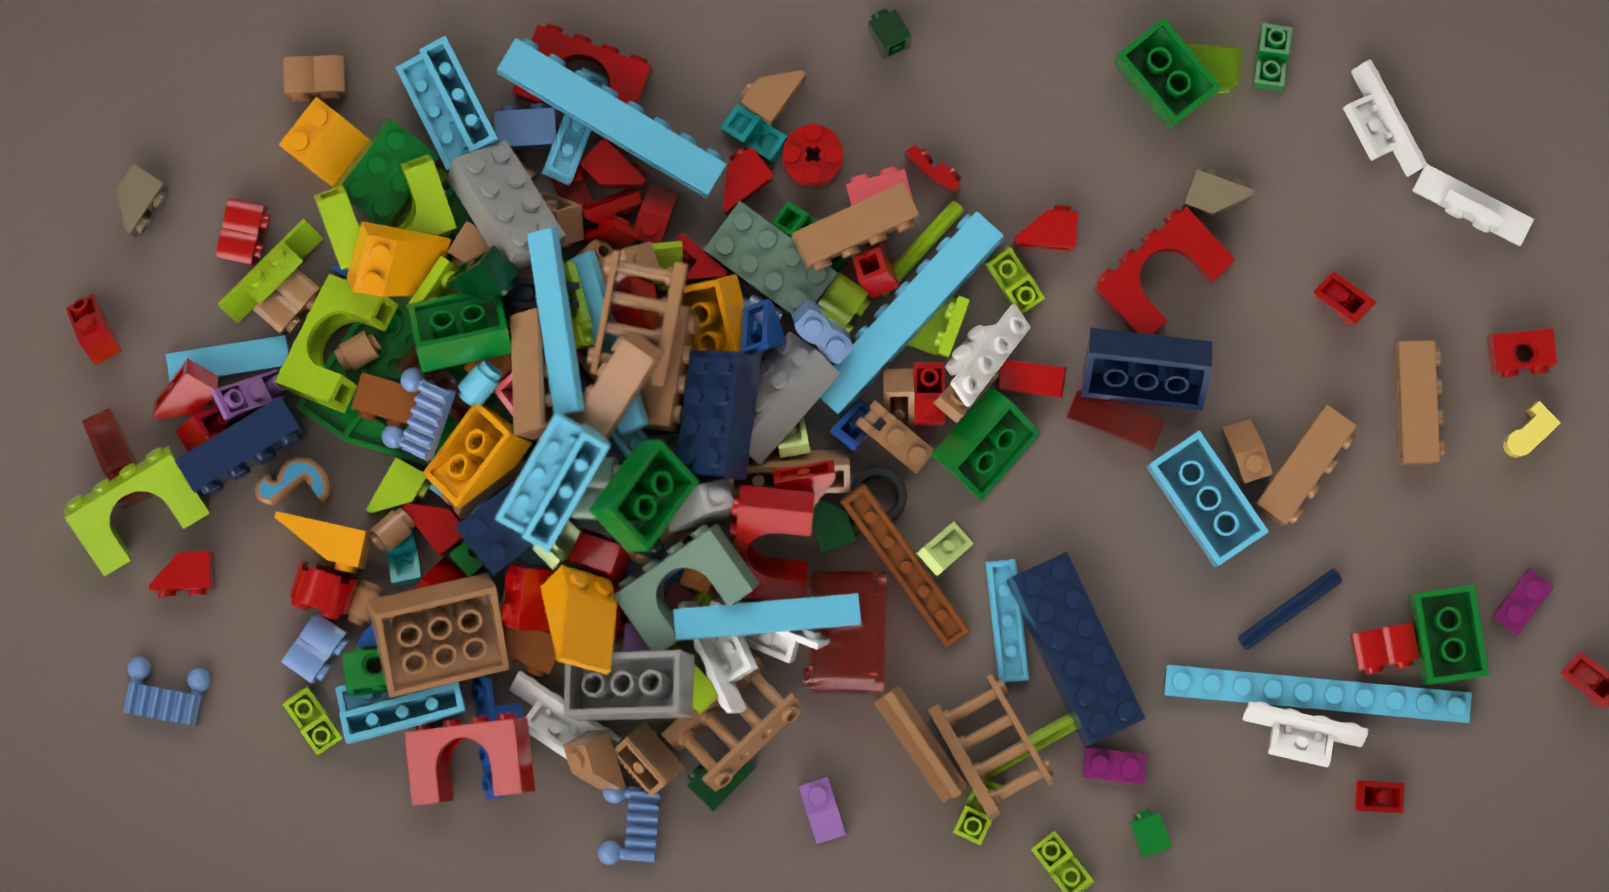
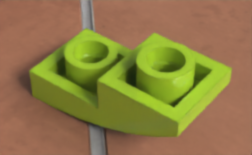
[984,246,1045,314]
[282,685,343,756]
[953,779,1004,846]
[1031,830,1095,892]

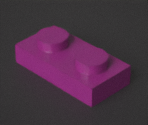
[1491,569,1554,636]
[1082,747,1147,785]

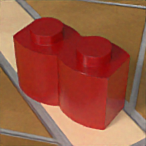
[216,198,271,266]
[1350,622,1420,675]

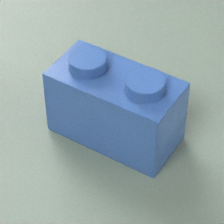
[494,103,558,151]

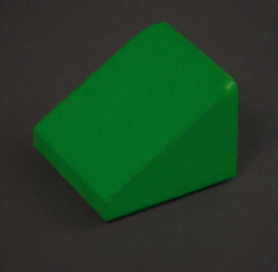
[771,200,811,239]

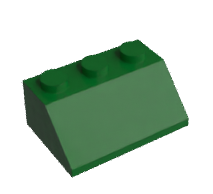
[1113,17,1221,131]
[408,292,511,373]
[930,386,1041,501]

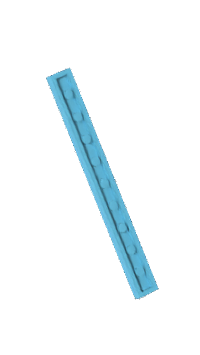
[1163,665,1472,723]

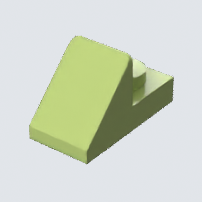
[778,416,810,458]
[532,520,581,570]
[917,521,974,576]

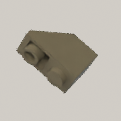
[116,164,169,238]
[1182,167,1254,217]

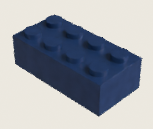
[1081,327,1212,410]
[676,350,761,480]
[175,396,308,497]

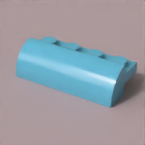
[395,36,500,172]
[495,411,610,552]
[335,681,467,744]

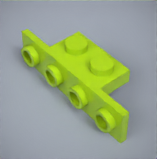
[217,218,324,324]

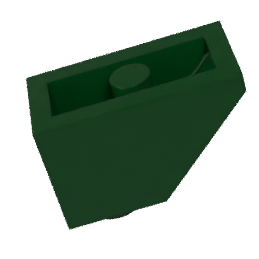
[868,9,912,59]
[446,245,519,300]
[812,499,860,554]
[687,763,756,812]

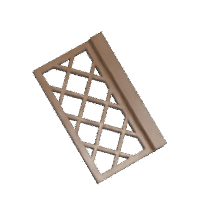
[873,685,968,804]

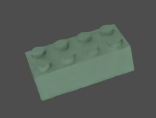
[703,201,838,319]

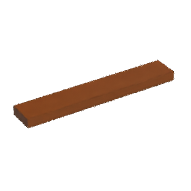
[839,483,971,649]

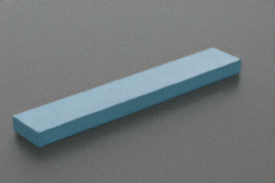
[527,227,585,415]
[567,251,649,435]
[673,593,861,641]

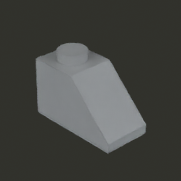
[667,479,733,533]

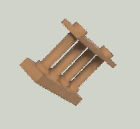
[587,250,689,387]
[661,650,804,792]
[928,674,1056,820]

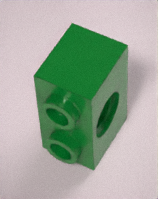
[342,647,387,697]

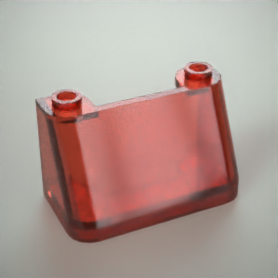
[803,571,887,695]

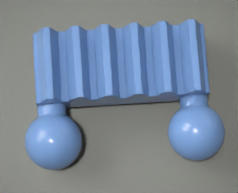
[382,368,456,461]
[123,656,212,726]
[597,786,661,865]

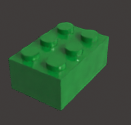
[332,118,440,226]
[588,439,699,552]
[1408,584,1489,685]

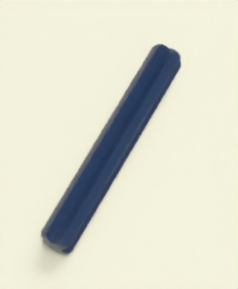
[1238,569,1343,650]

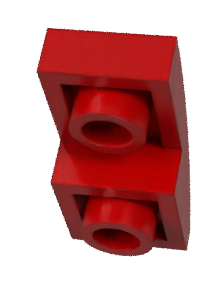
[905,145,961,194]
[581,216,640,250]
[998,360,1067,398]

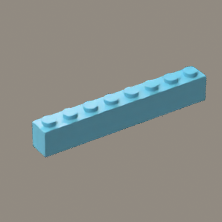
[497,38,726,198]
[819,211,1004,418]

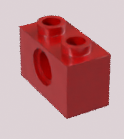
[1487,328,1557,378]

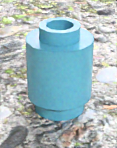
[458,360,503,406]

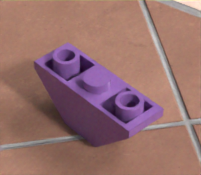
[211,368,295,423]

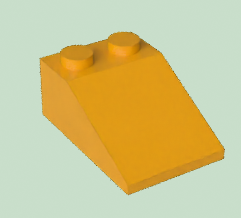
[279,97,370,188]
[347,221,451,297]
[668,274,744,372]
[422,404,532,508]
[275,511,372,574]
[541,565,617,674]

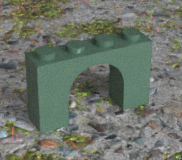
[615,523,760,651]

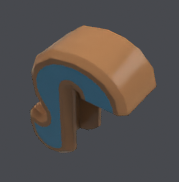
[255,456,333,506]

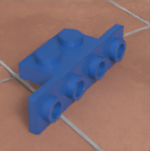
[471,676,524,800]

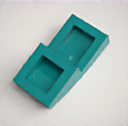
[720,103,788,165]
[385,528,423,587]

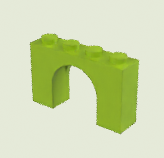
[314,154,457,270]
[275,274,398,413]
[64,446,210,576]

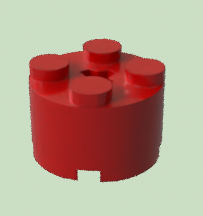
[783,123,843,189]
[289,560,359,620]

